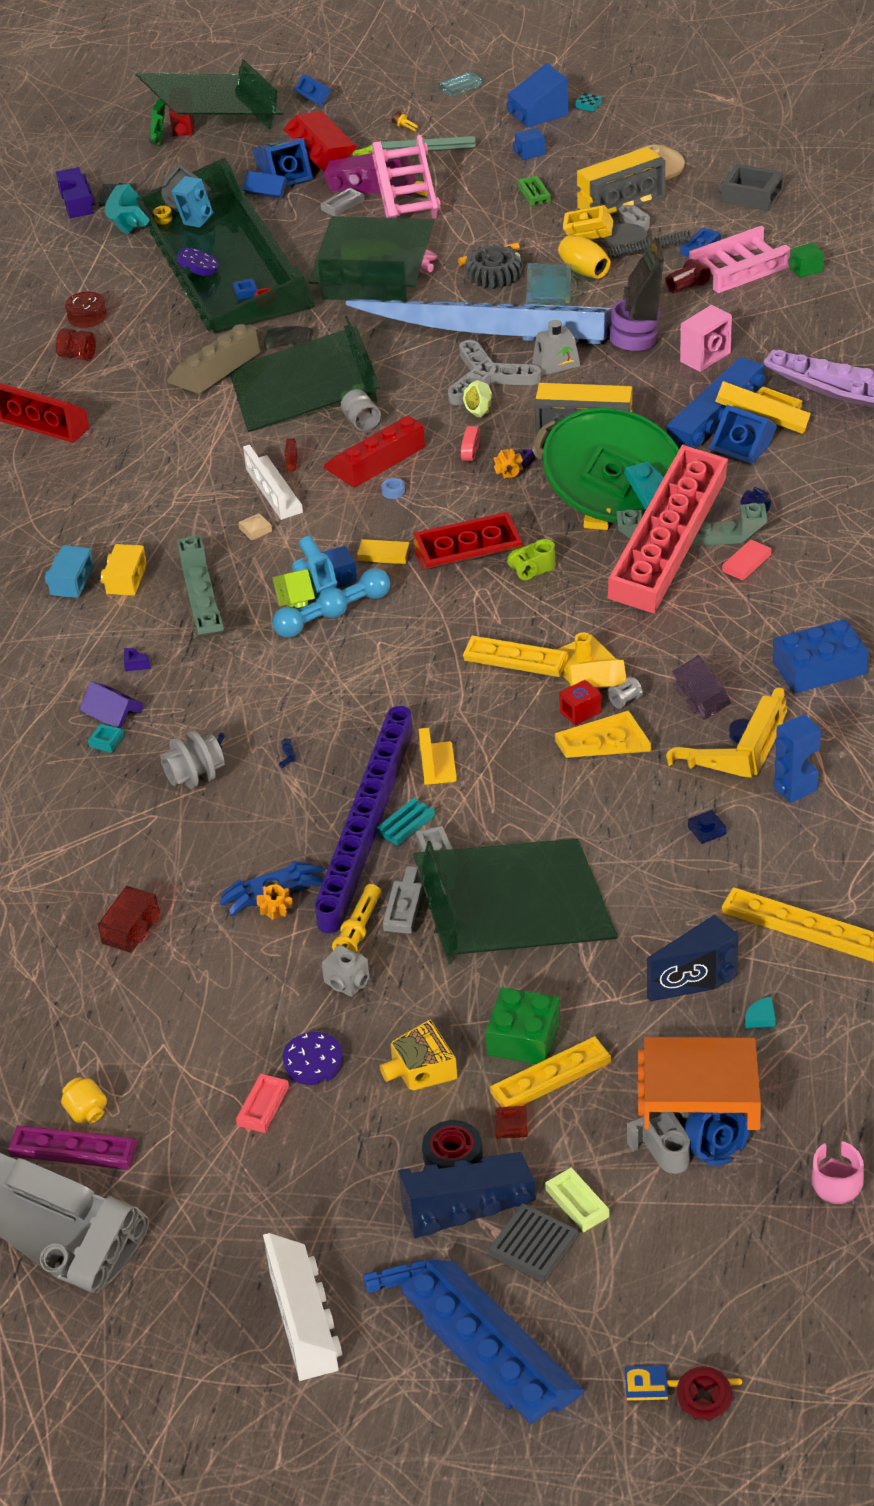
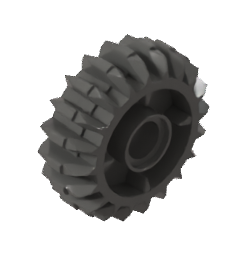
[465,244,523,288]

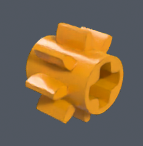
[493,448,523,479]
[257,883,292,920]

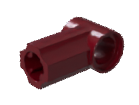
[665,259,711,293]

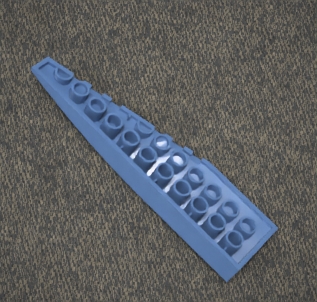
[346,299,612,344]

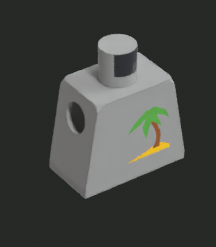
[532,320,580,376]

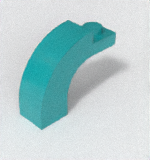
[105,184,150,234]

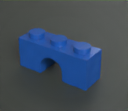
[773,714,821,803]

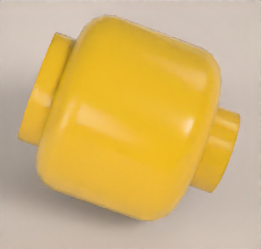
[61,1077,107,1124]

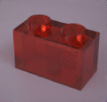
[98,885,160,953]

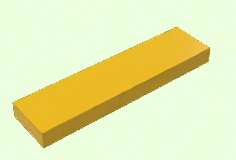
[715,381,811,434]
[463,635,569,677]
[490,1036,611,1113]

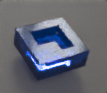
[688,810,726,844]

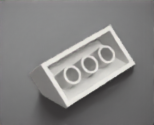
[263,1233,342,1381]

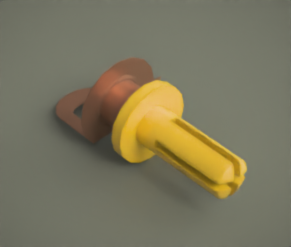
[384,110,418,131]

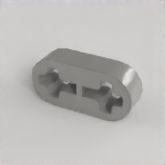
[619,205,650,231]

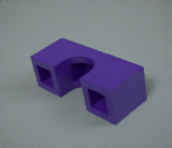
[56,167,95,219]

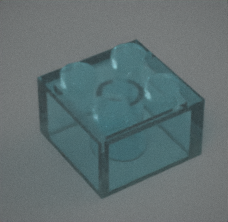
[526,263,571,305]

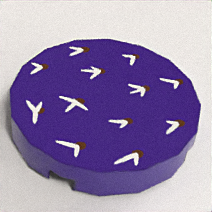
[177,248,219,276]
[282,1032,343,1085]

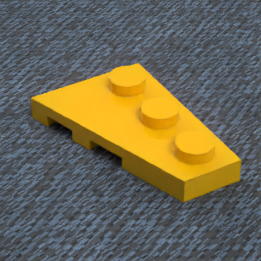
[555,710,651,758]

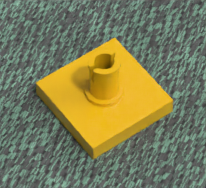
[556,632,617,683]

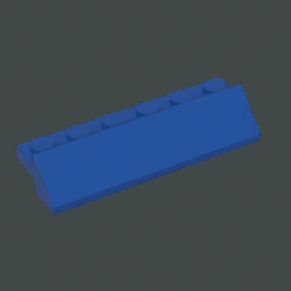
[401,1260,584,1425]

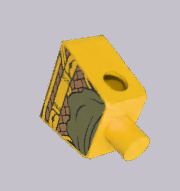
[380,1020,458,1090]

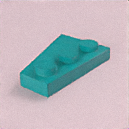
[624,462,664,510]

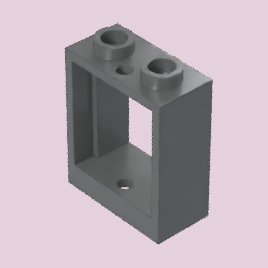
[719,164,783,211]

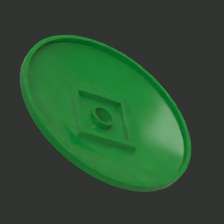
[542,407,679,523]

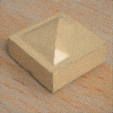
[238,513,272,541]

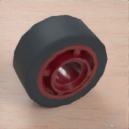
[422,1120,483,1169]

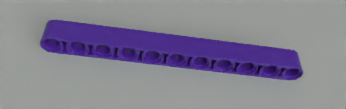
[315,706,413,933]

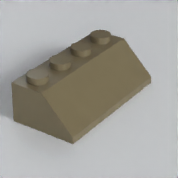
[167,324,260,394]

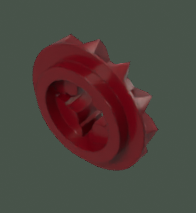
[677,1366,732,1422]

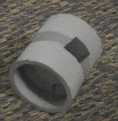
[341,389,381,431]

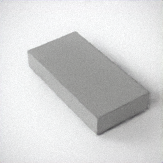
[321,188,365,217]

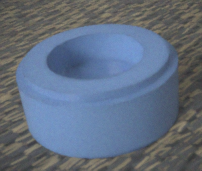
[381,478,405,499]

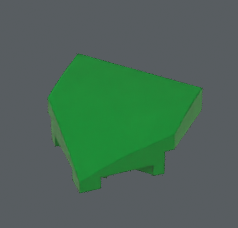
[149,99,166,146]

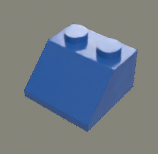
[709,405,777,464]

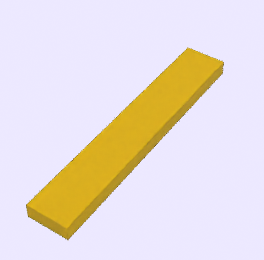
[722,887,874,962]

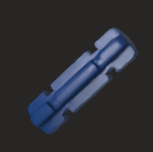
[363,1260,427,1293]

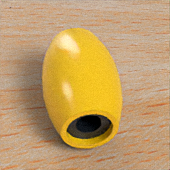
[558,235,611,279]

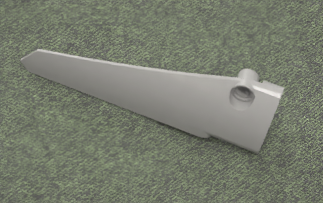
[0,1153,149,1294]

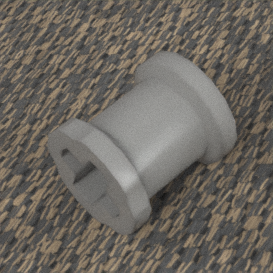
[607,676,643,709]

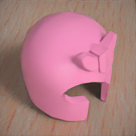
[812,1141,864,1204]

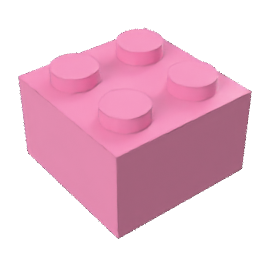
[680,305,732,372]

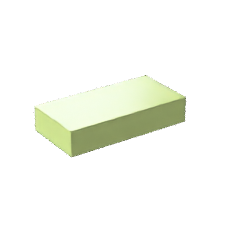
[545,1167,609,1233]

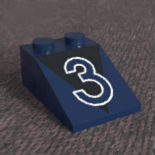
[647,915,739,1001]

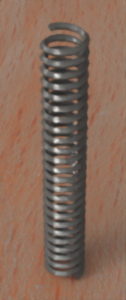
[607,230,691,258]

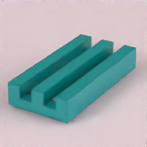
[377,797,435,846]

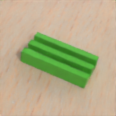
[518,175,551,206]

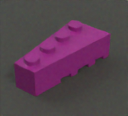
[324,147,416,196]

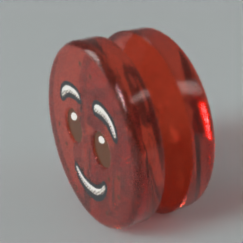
[65,291,107,328]

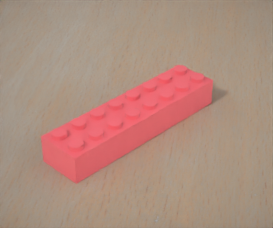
[607,445,728,614]

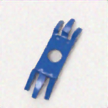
[219,861,324,917]

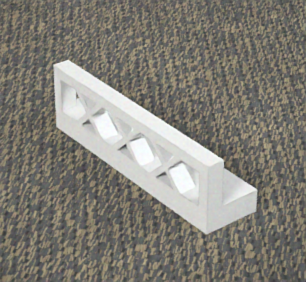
[243,445,303,520]

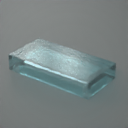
[439,71,482,96]

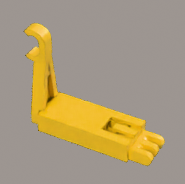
[666,688,787,778]

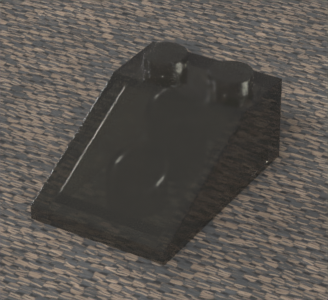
[623,238,664,321]

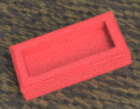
[722,540,771,581]
[236,1073,289,1133]

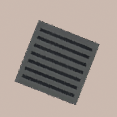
[488,1203,578,1283]

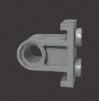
[627,1112,690,1174]

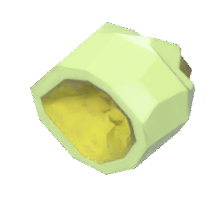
[463,380,492,417]

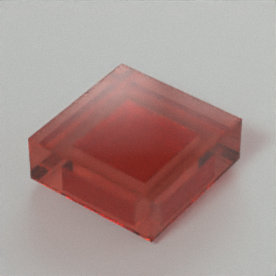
[285,438,298,471]
[495,1106,528,1139]

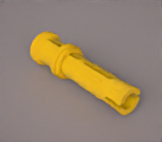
[332,884,382,952]

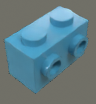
[171,176,214,228]
[45,545,94,598]

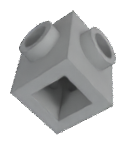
[322,945,370,997]

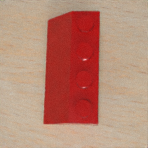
[283,111,357,171]
[0,383,89,443]
[324,415,425,488]
[413,512,523,571]

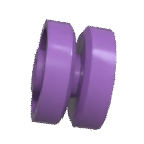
[609,299,661,351]

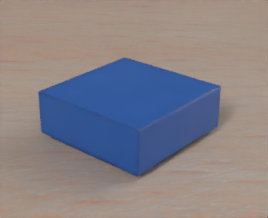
[233,279,258,300]

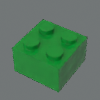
[485,987,560,1064]

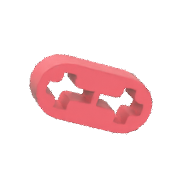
[461,426,480,461]

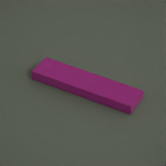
[8,1125,137,1170]

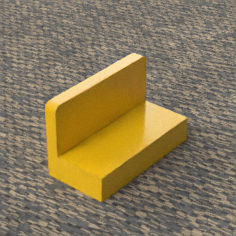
[418,728,457,785]

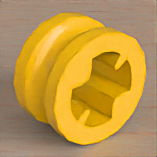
[153,206,173,225]

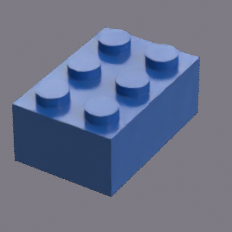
[773,619,868,694]

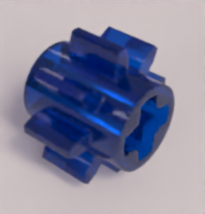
[741,487,771,514]

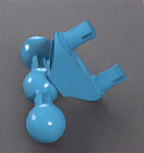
[272,535,391,638]

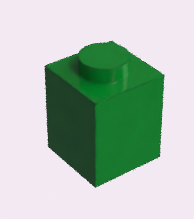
[788,243,824,278]

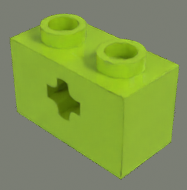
[272,569,315,608]

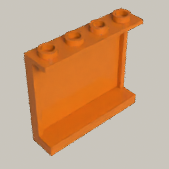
[638,1037,761,1130]

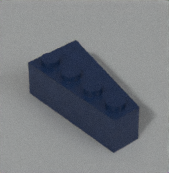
[398,1152,536,1238]

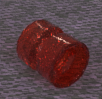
[56,328,96,361]

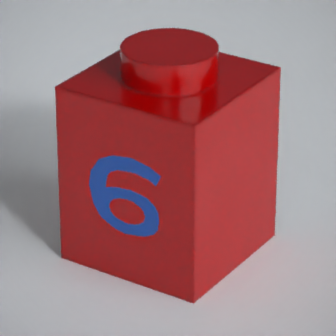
[559,679,602,726]

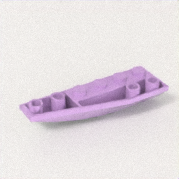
[764,350,874,408]

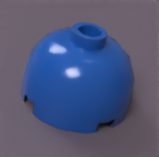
[684,1112,749,1166]

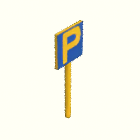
[625,1366,742,1401]

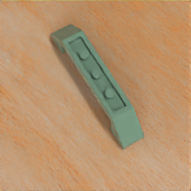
[617,503,767,546]
[177,535,224,638]

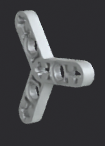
[448,340,541,405]

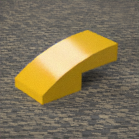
[568,660,626,689]

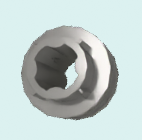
[160,730,225,789]

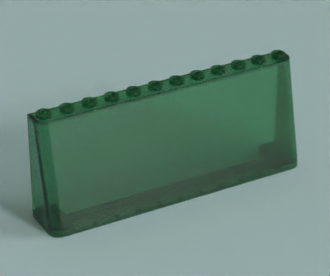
[136,157,315,334]

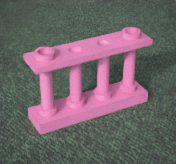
[372,135,441,226]
[689,226,791,293]

